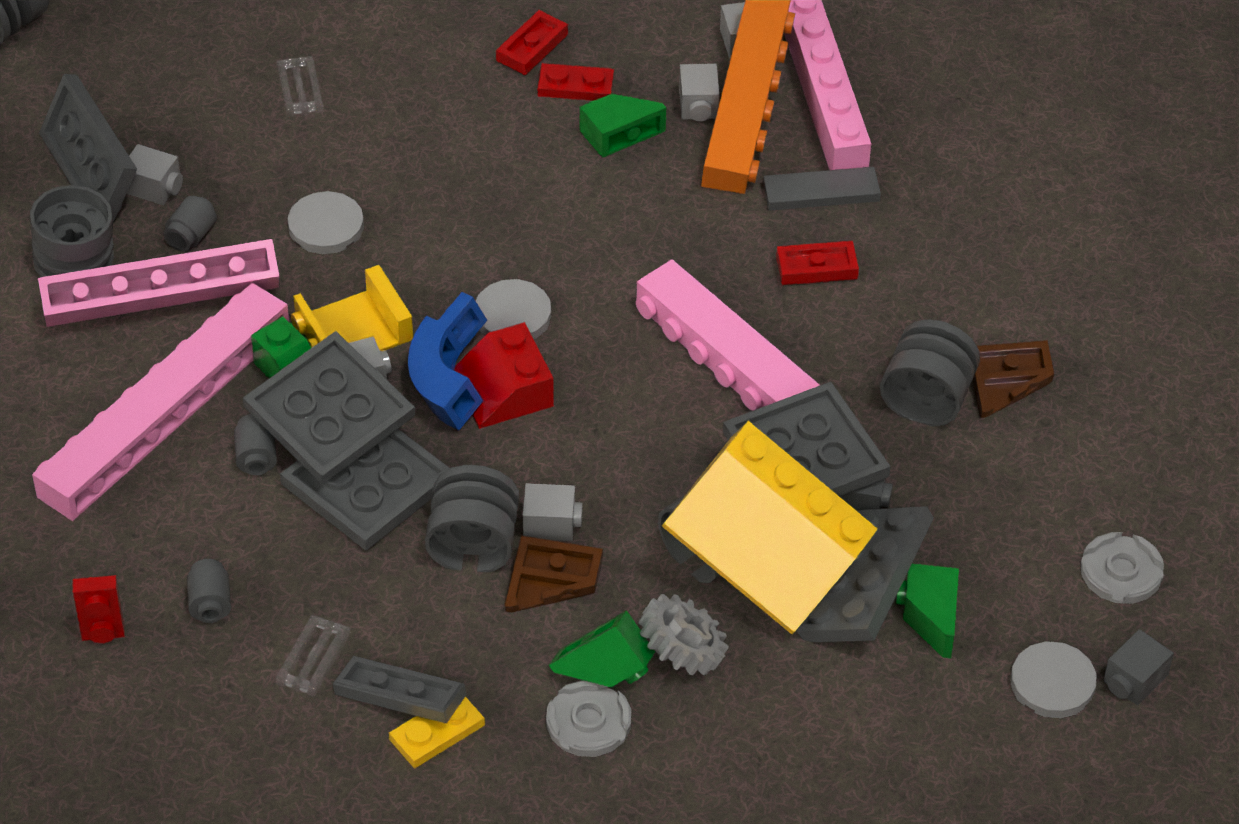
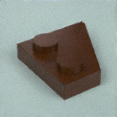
[973,340,1054,418]
[505,536,603,613]

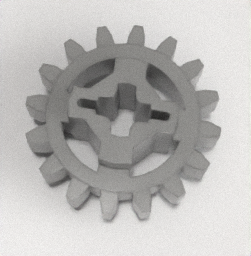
[638,594,729,675]

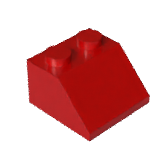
[454,322,554,429]

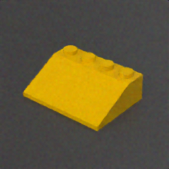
[662,421,878,634]

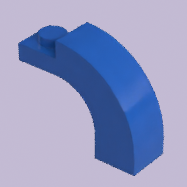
[408,292,487,430]

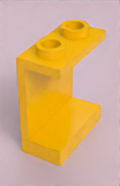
[291,265,413,351]

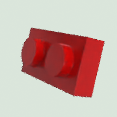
[496,10,568,75]
[537,63,614,101]
[776,241,859,285]
[73,575,125,643]

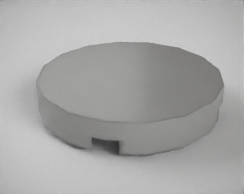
[288,191,364,254]
[476,279,551,339]
[1081,532,1164,604]
[1011,641,1096,718]
[546,680,631,757]

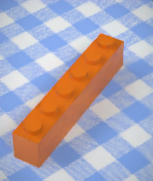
[701,0,796,194]

